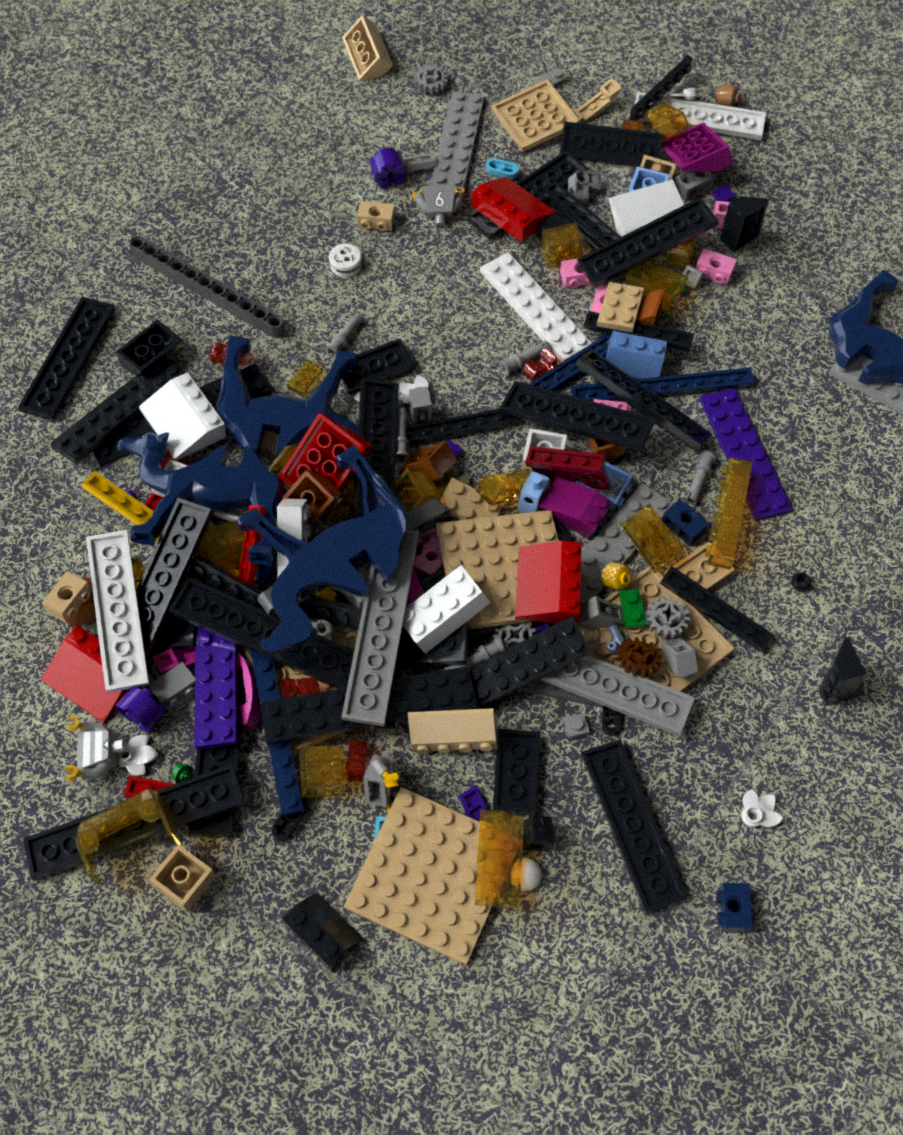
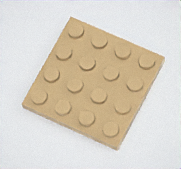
[491,79,580,153]

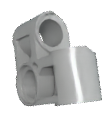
[568,169,601,205]

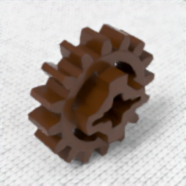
[616,637,662,678]

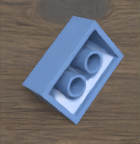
[606,331,667,379]

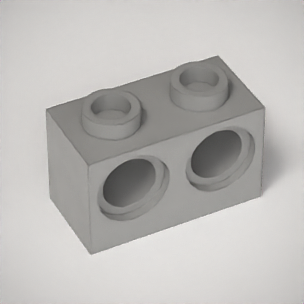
[674,171,715,201]

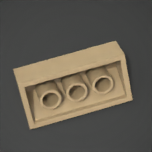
[342,15,393,81]
[408,708,498,754]

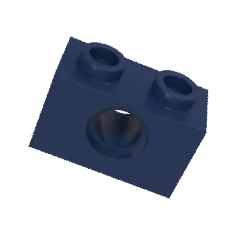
[661,499,709,546]
[716,882,753,934]

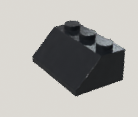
[720,196,769,252]
[116,319,182,375]
[819,637,866,706]
[282,893,364,973]

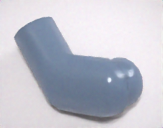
[607,624,625,653]

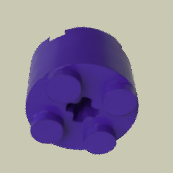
[369,147,407,188]
[115,687,167,733]

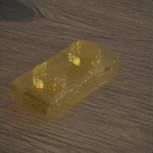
[287,359,323,396]

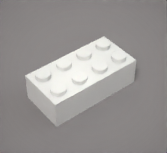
[277,499,311,577]
[403,565,490,654]

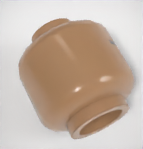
[715,85,741,107]

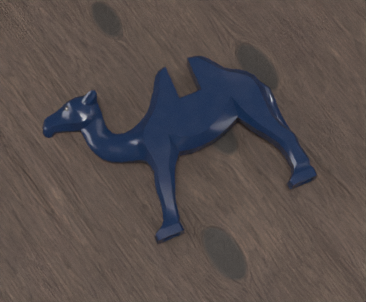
[828,270,903,384]
[215,336,358,479]
[117,432,287,566]
[236,445,408,653]

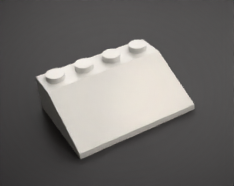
[609,179,684,237]
[139,372,226,461]

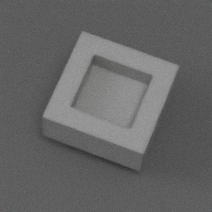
[680,265,704,289]
[563,713,589,739]

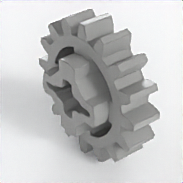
[413,64,448,94]
[645,596,690,639]
[493,622,537,649]

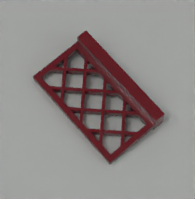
[525,446,611,490]

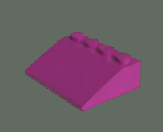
[661,122,733,172]

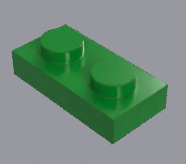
[618,589,646,630]

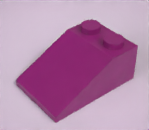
[539,477,612,538]

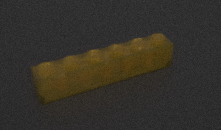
[705,457,753,570]

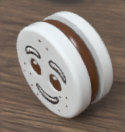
[329,244,362,277]

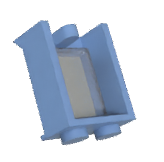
[575,462,633,513]

